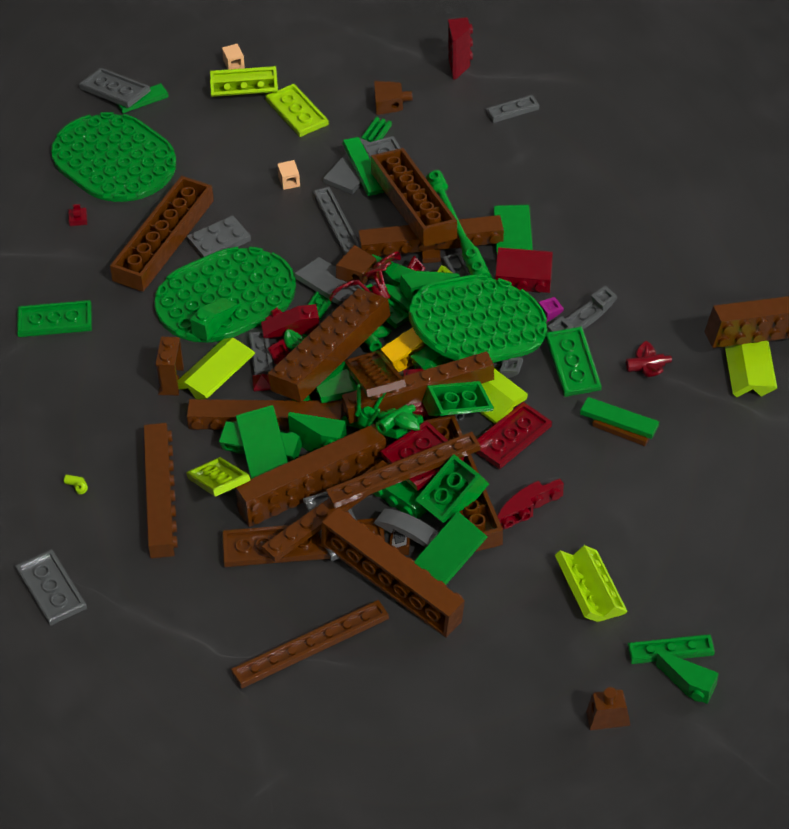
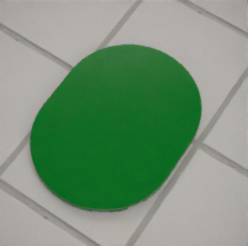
[51,112,176,202]
[155,247,296,343]
[409,275,548,363]

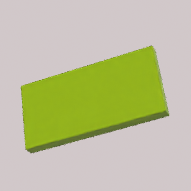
[265,84,329,137]
[186,457,251,497]

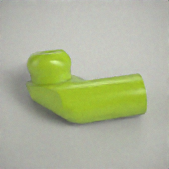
[64,474,88,494]

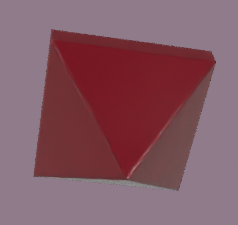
[407,256,426,271]
[267,339,290,364]
[253,374,271,391]

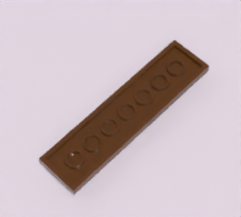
[345,350,406,399]
[223,518,385,567]

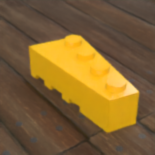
[381,327,427,372]

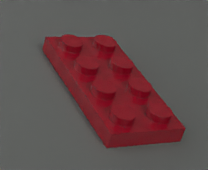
[476,402,552,469]

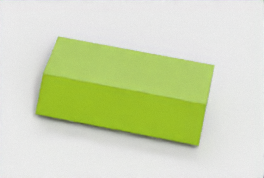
[210,66,278,97]
[178,337,255,399]
[725,341,777,397]
[480,368,528,424]
[555,545,628,622]

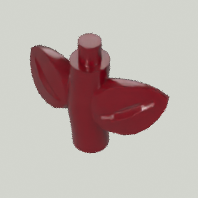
[626,340,672,377]

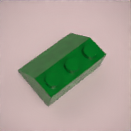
[422,381,494,416]

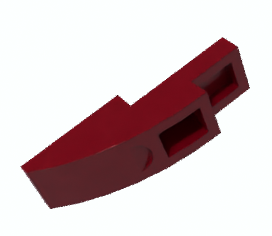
[497,478,564,529]

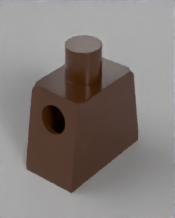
[374,81,412,115]
[336,245,380,285]
[586,687,630,730]

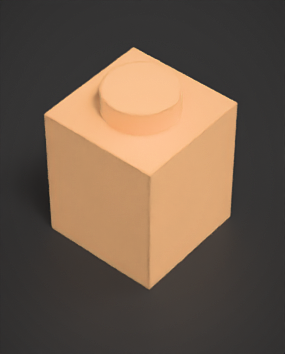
[222,44,245,70]
[277,160,300,190]

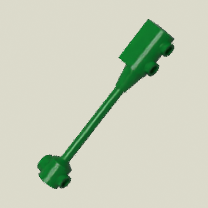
[426,170,492,278]

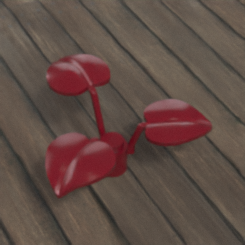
[329,251,401,302]

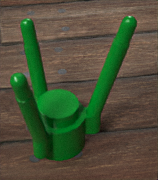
[355,384,386,427]

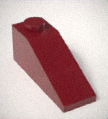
[261,304,319,338]

